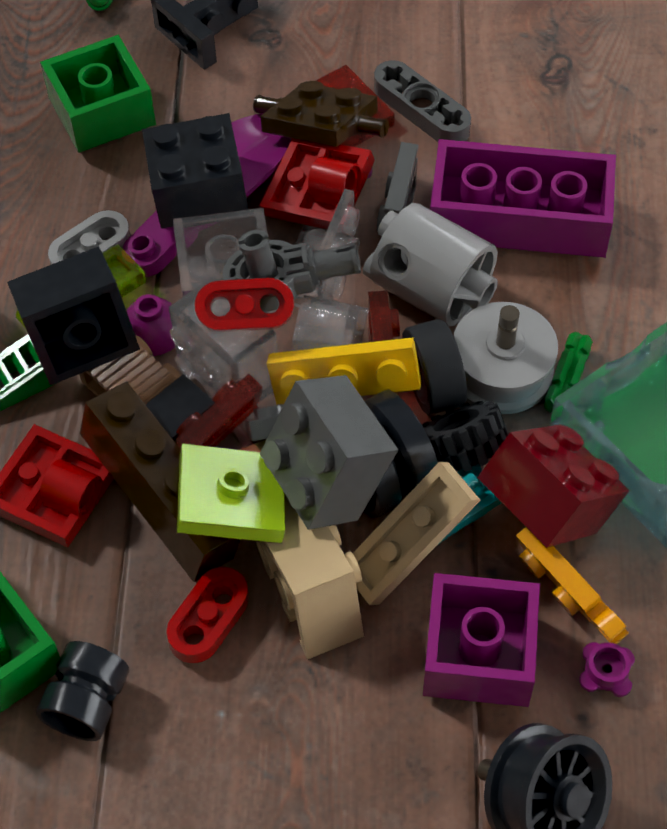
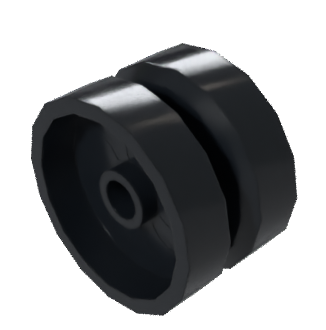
[363,389,438,518]

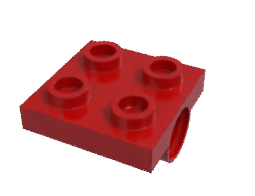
[259,138,375,233]
[0,424,114,548]

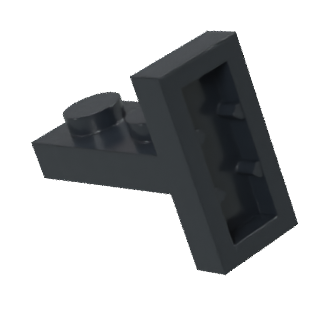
[151,0,258,70]

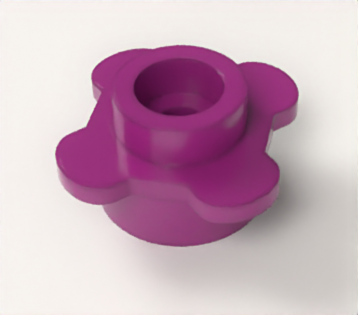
[579,642,635,697]

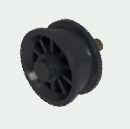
[478,723,613,829]

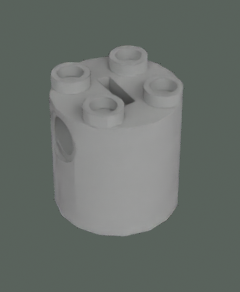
[363,203,498,327]

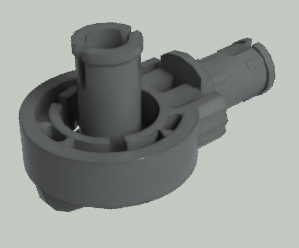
[222,230,361,312]

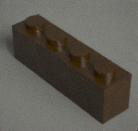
[80,381,241,582]

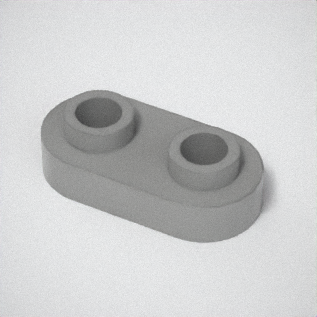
[48,210,130,265]

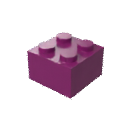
[422,573,540,707]

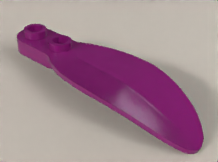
[121,113,292,277]

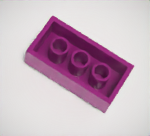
[430,139,616,258]

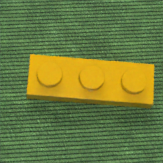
[266,337,421,405]

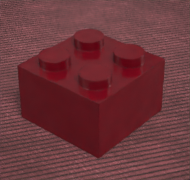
[477,424,630,548]

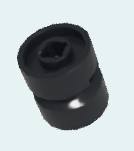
[36,641,129,741]

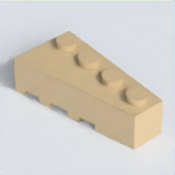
[239,439,364,660]

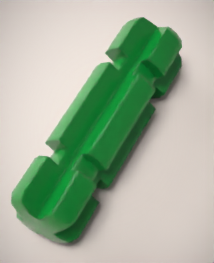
[544,332,593,416]

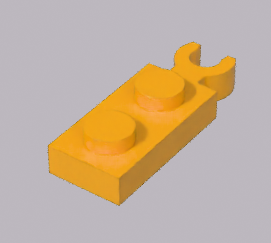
[516,527,629,644]

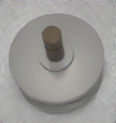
[453,302,558,414]

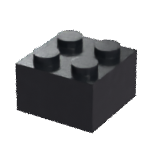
[142,113,249,229]
[7,246,140,386]

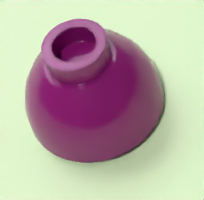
[126,294,185,356]

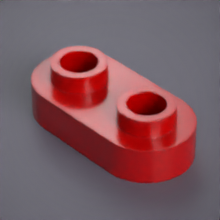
[195,278,294,332]
[167,567,249,663]

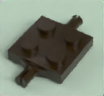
[253,81,389,147]

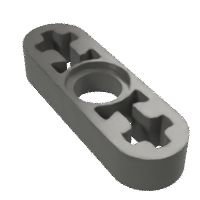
[374,60,471,142]

